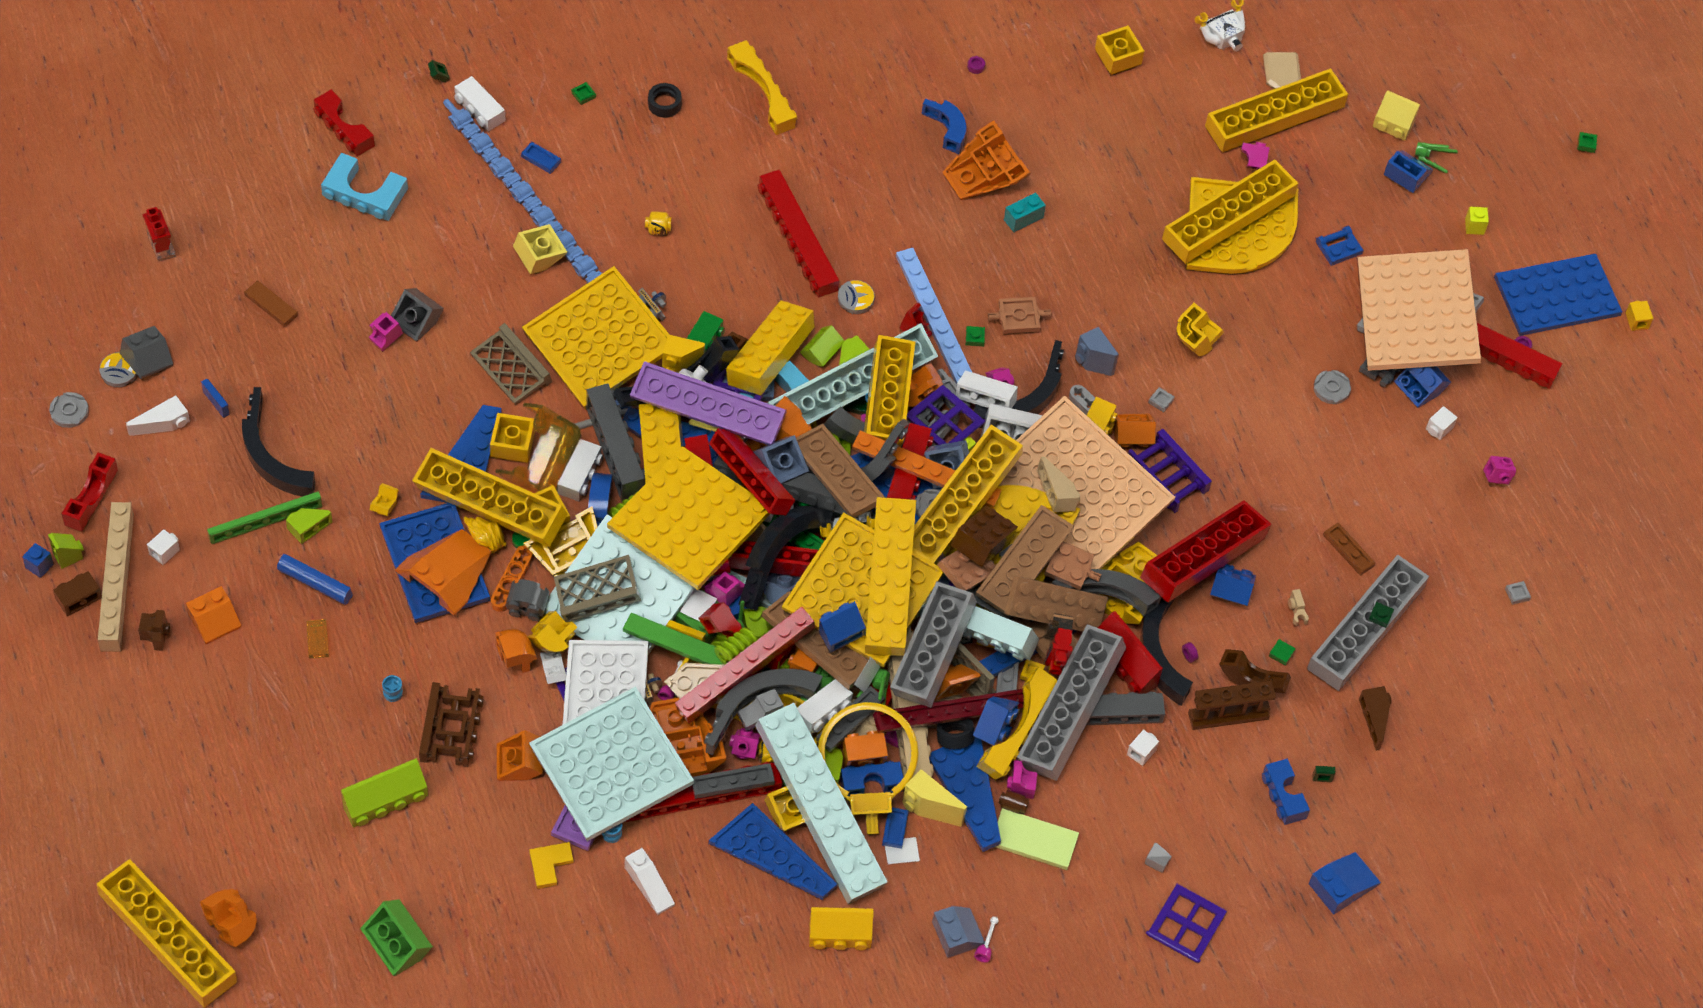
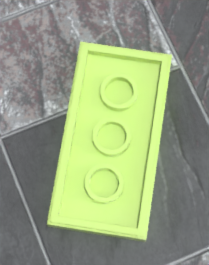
[995,808,1079,870]

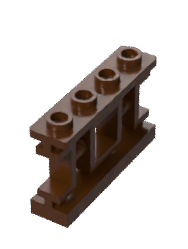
[1188,681,1276,730]
[419,682,484,767]

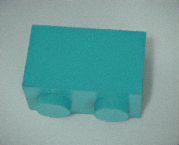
[1004,193,1046,233]

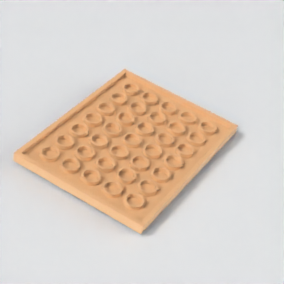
[1358,249,1481,371]
[999,396,1175,569]

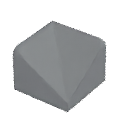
[1144,843,1172,873]

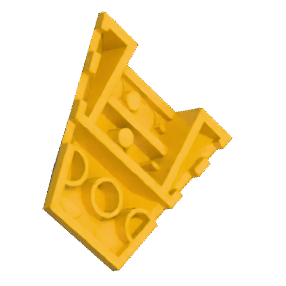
[523,507,598,577]
[1094,542,1157,624]

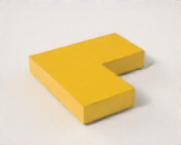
[529,842,573,889]

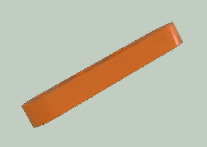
[491,545,533,612]

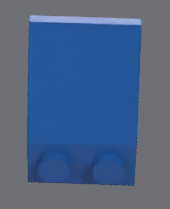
[1308,852,1381,915]

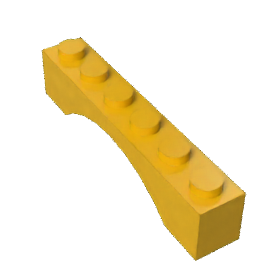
[727,40,797,135]
[976,667,1057,780]

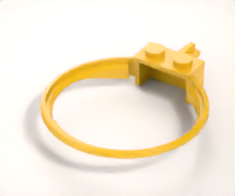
[818,702,918,834]

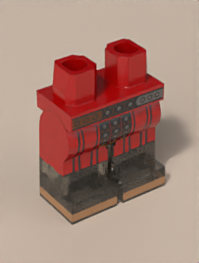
[1044,613,1073,675]

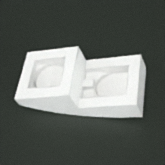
[540,651,566,684]

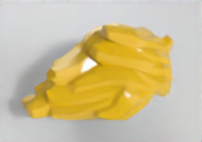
[464,516,506,554]

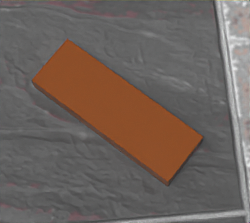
[244,280,298,327]
[1323,523,1376,576]

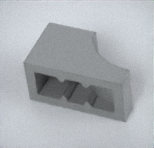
[738,689,783,731]

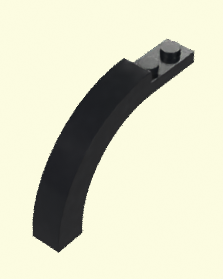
[613,336,739,407]
[971,340,1064,428]
[242,387,315,497]
[738,506,833,611]
[1140,597,1193,706]

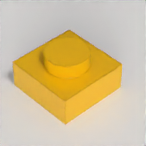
[1020,659,1045,681]

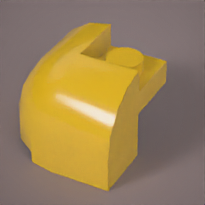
[1177,303,1224,356]
[528,611,577,653]

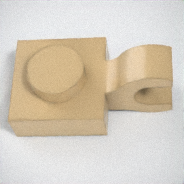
[1288,589,1309,626]

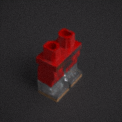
[142,207,176,262]

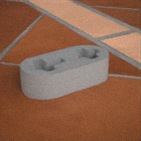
[1069,385,1095,415]

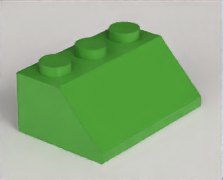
[360,899,433,976]

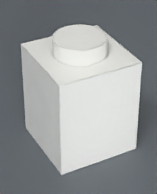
[1426,406,1458,440]
[147,529,180,565]
[1127,729,1159,766]

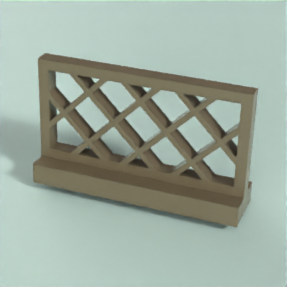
[470,323,552,406]
[554,555,641,622]
[950,642,996,697]

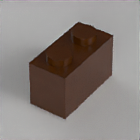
[53,571,102,617]

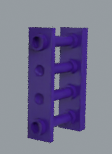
[1128,429,1212,513]

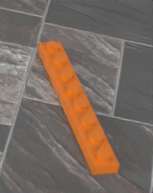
[852,430,1001,509]

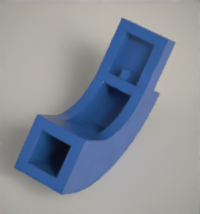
[921,99,966,154]
[588,473,613,526]

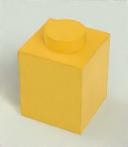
[1625,301,1653,331]

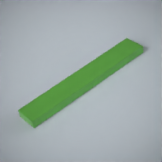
[207,491,322,544]
[623,612,728,665]

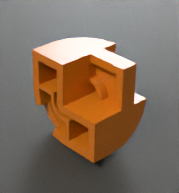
[908,363,943,407]
[495,629,537,673]
[200,889,257,947]

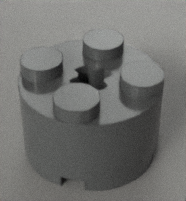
[505,579,550,621]

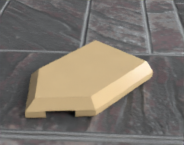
[1263,52,1301,89]
[664,663,724,704]

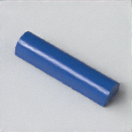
[277,554,353,605]

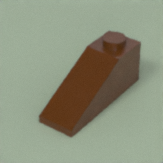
[1359,686,1391,751]

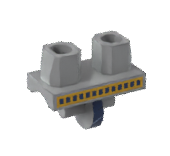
[638,288,666,321]

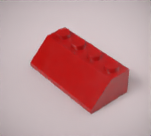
[1098,611,1163,694]

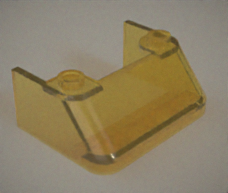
[495,403,581,492]

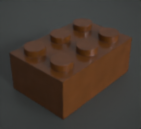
[950,505,1018,567]

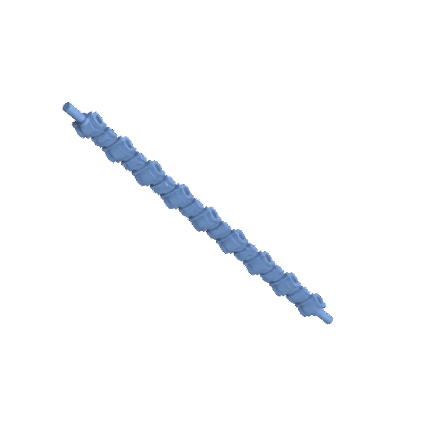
[443,99,602,283]

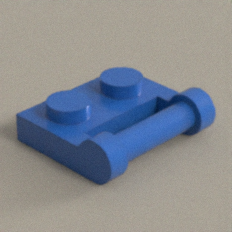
[1316,226,1363,266]

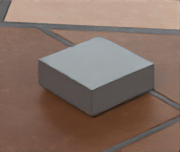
[1148,387,1174,412]
[1505,581,1531,605]

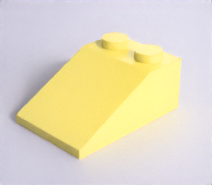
[902,769,967,827]

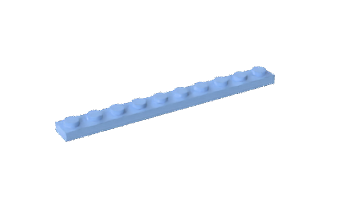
[896,248,972,385]

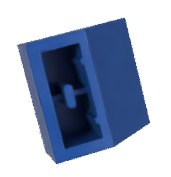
[1384,151,1433,193]
[1394,366,1451,408]
[1210,564,1256,606]
[819,601,866,653]
[973,696,1019,745]

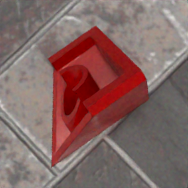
[899,303,933,337]

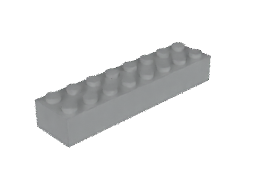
[1307,554,1429,691]
[1017,624,1126,781]

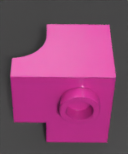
[1241,142,1270,169]
[369,312,403,352]
[705,572,745,606]
[1007,760,1037,799]

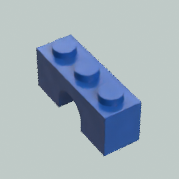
[1262,758,1310,825]
[840,761,903,799]

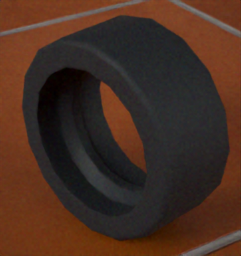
[648,83,682,118]
[937,719,975,749]

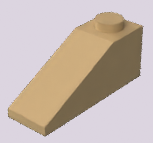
[1037,457,1080,512]

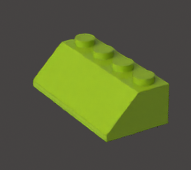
[341,758,428,827]

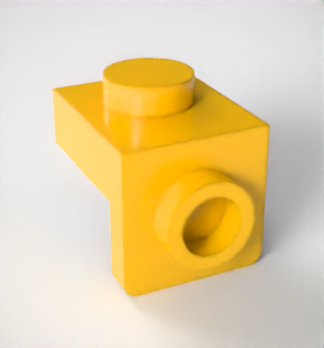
[370,483,399,516]

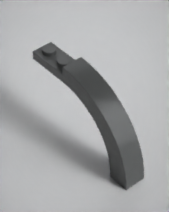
[824,395,945,444]
[807,419,910,481]
[1028,569,1161,622]
[704,669,823,755]

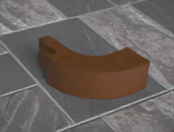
[1219,649,1291,693]

